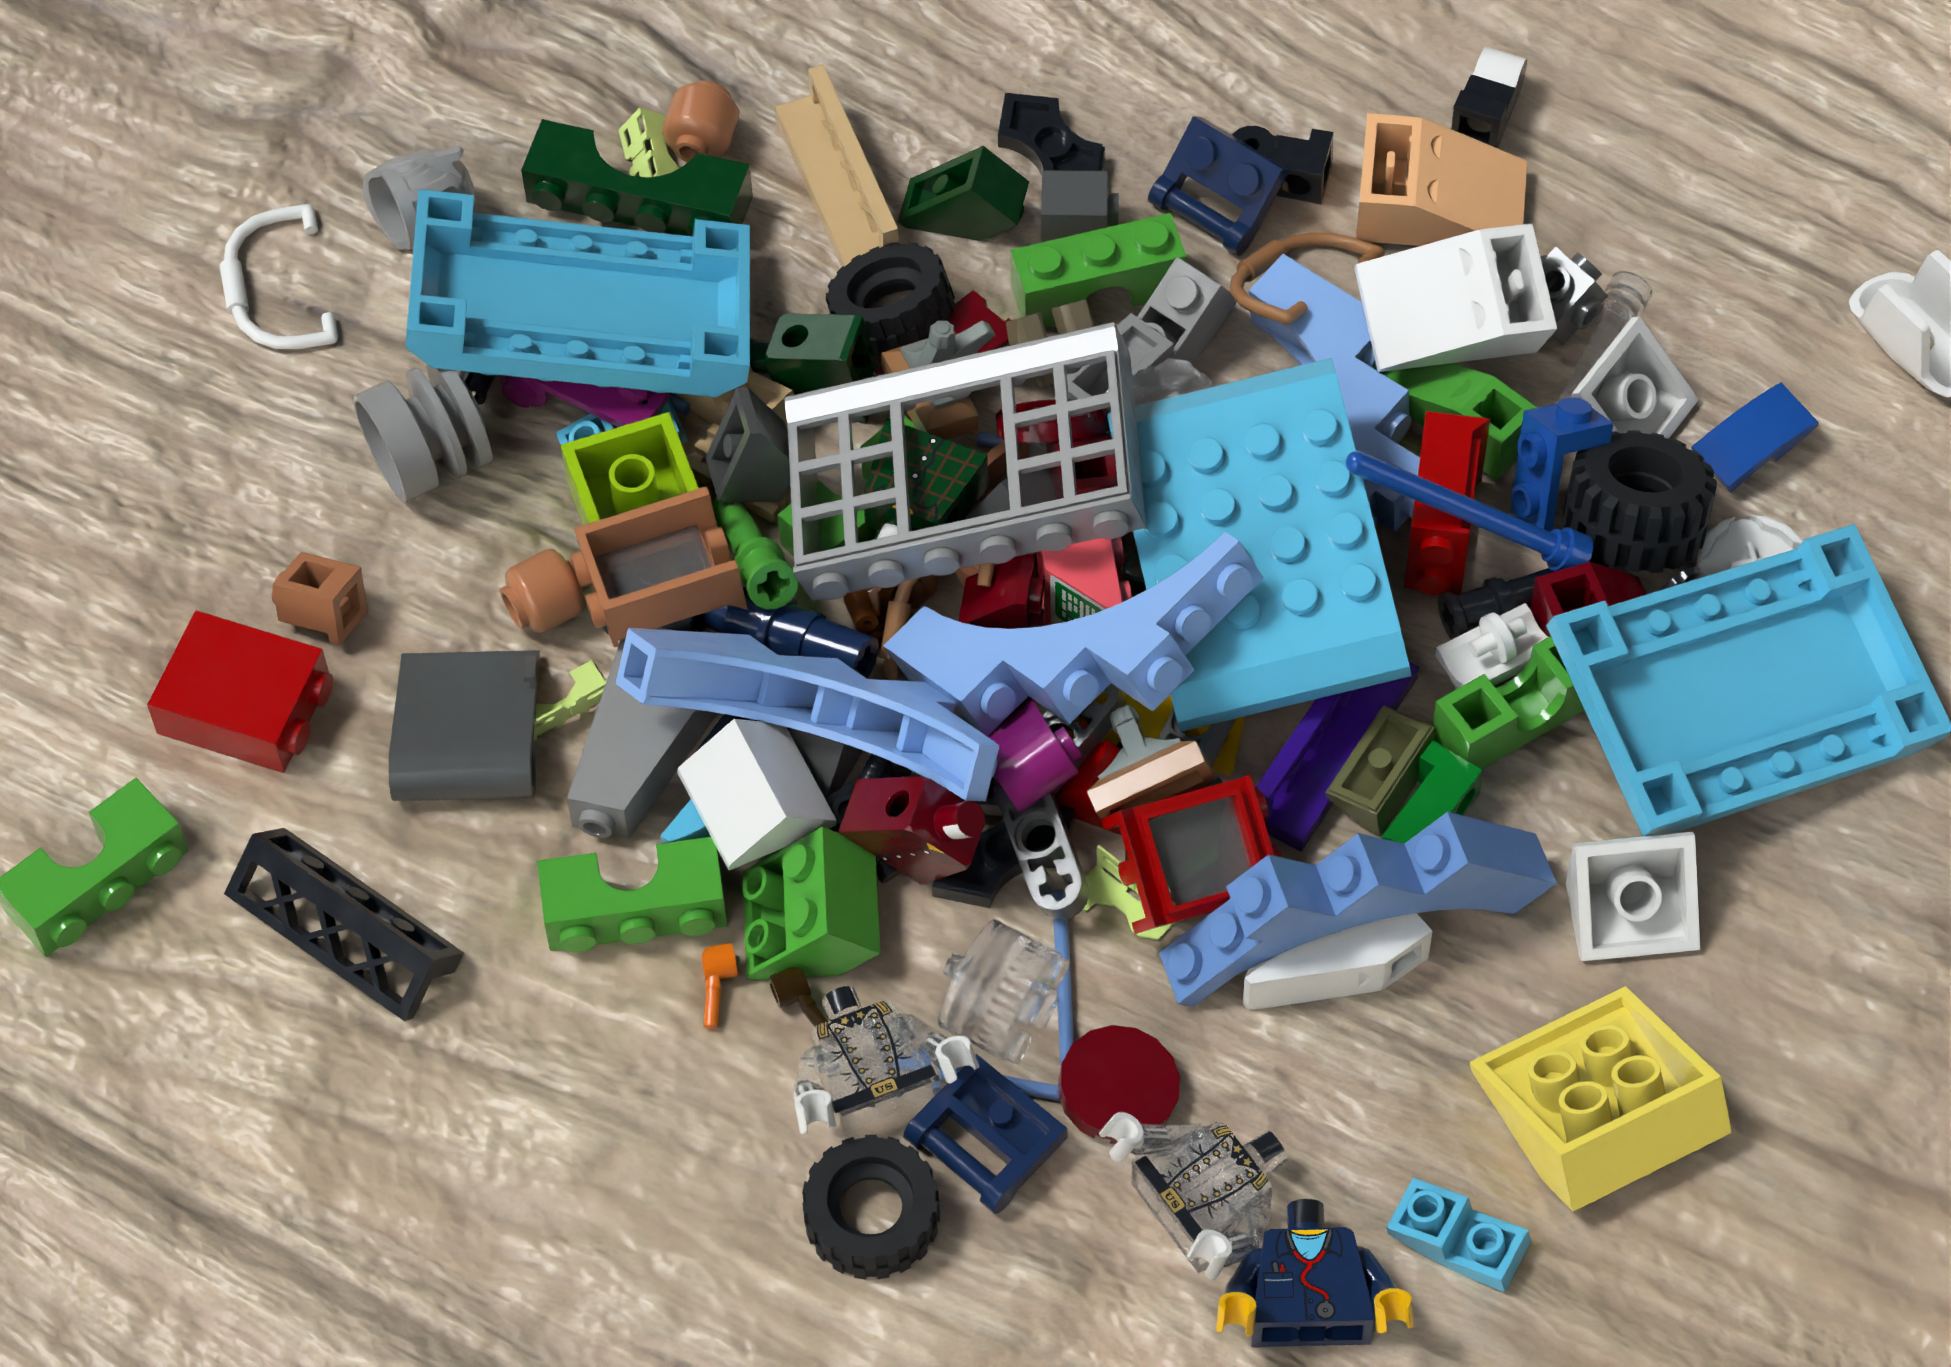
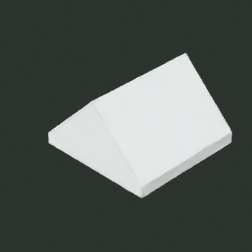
[1571,316,1699,439]
[677,719,837,871]
[1566,832,1700,962]

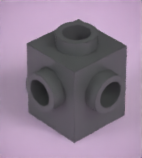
[1540,247,1608,346]

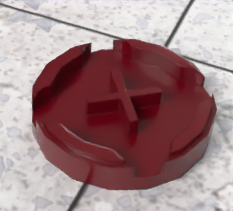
[1057,1025,1180,1144]

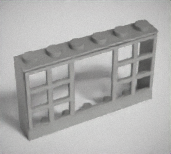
[784,322,1147,601]

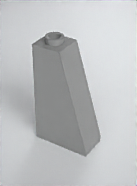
[567,627,718,839]

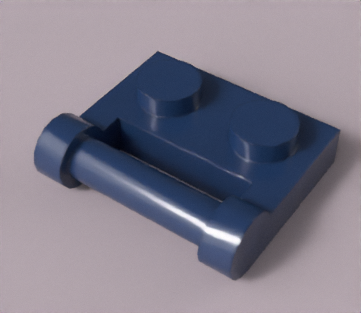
[1148,116,1290,256]
[903,1054,1068,1214]

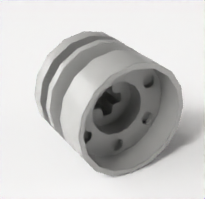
[353,365,493,503]

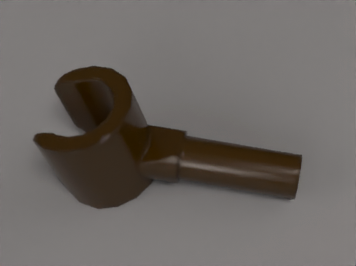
[770,968,838,1043]

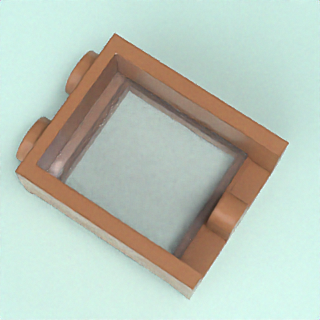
[570,486,748,648]

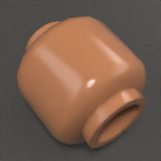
[662,80,740,162]
[500,549,590,634]

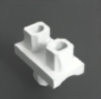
[1435,603,1548,689]

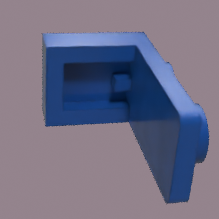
[1510,398,1613,532]

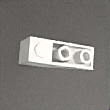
[1243,913,1432,1011]

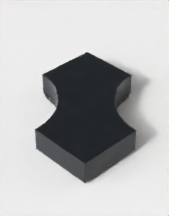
[998,93,1105,176]
[932,806,1075,908]

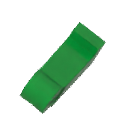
[1381,740,1483,844]

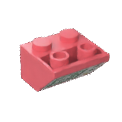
[1037,537,1132,626]

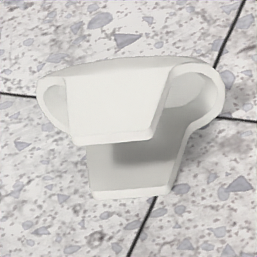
[1849,249,1951,398]

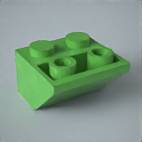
[742,826,881,980]

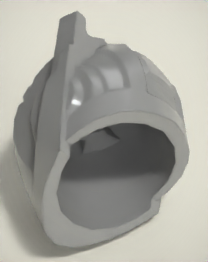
[362,146,476,250]

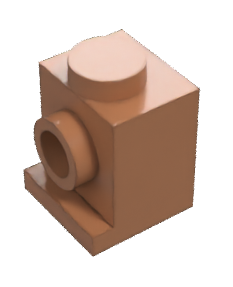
[272,552,368,645]

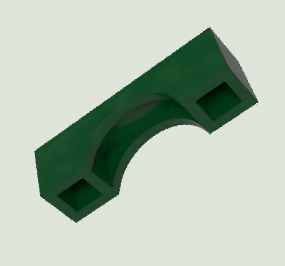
[521,119,753,236]

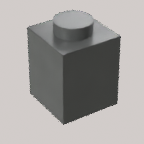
[1041,170,1119,243]

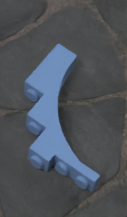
[1159,812,1557,1007]

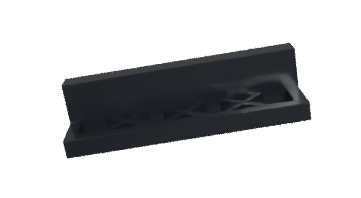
[224,828,464,1021]

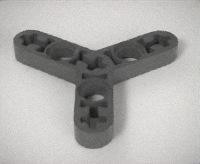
[885,683,1127,920]

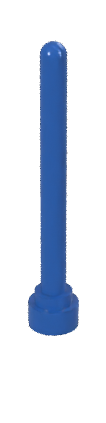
[1346,451,1593,572]

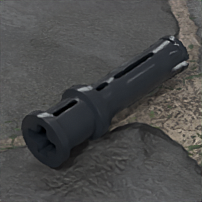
[1438,558,1609,640]

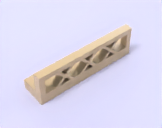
[775,64,899,267]

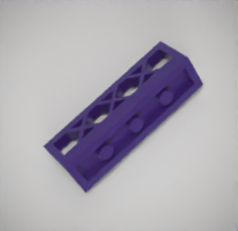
[1256,661,1419,852]

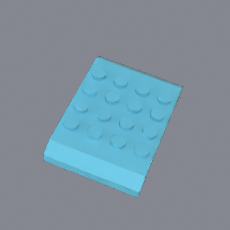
[405,189,750,397]
[1107,358,1411,732]
[1546,524,1951,836]

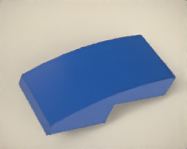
[1691,382,1819,493]

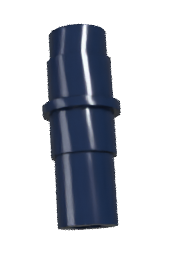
[703,586,879,679]

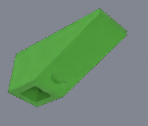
[1380,363,1537,481]

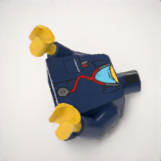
[1216,1199,1414,1347]

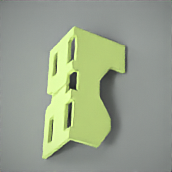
[618,107,679,177]
[534,660,606,741]
[1083,845,1176,940]

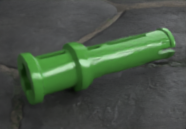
[712,498,799,609]

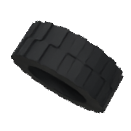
[826,242,955,357]
[802,1134,940,1280]

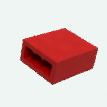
[147,610,333,773]

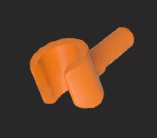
[702,943,738,1029]

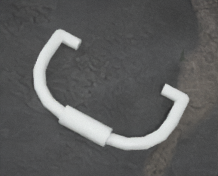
[219,204,338,349]

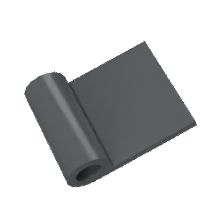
[389,650,541,801]

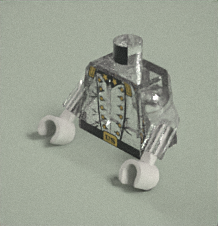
[792,986,980,1141]
[1099,1112,1287,1280]

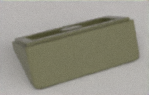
[1325,705,1437,836]

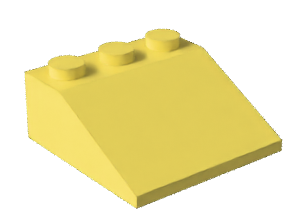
[1469,986,1732,1212]

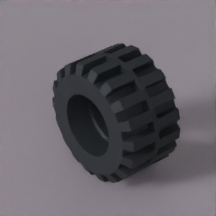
[1562,430,1717,573]

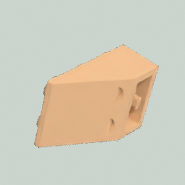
[1356,113,1527,246]

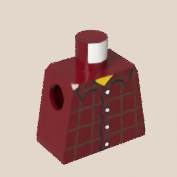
[838,777,985,885]

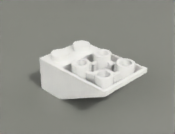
[1354,223,1557,372]

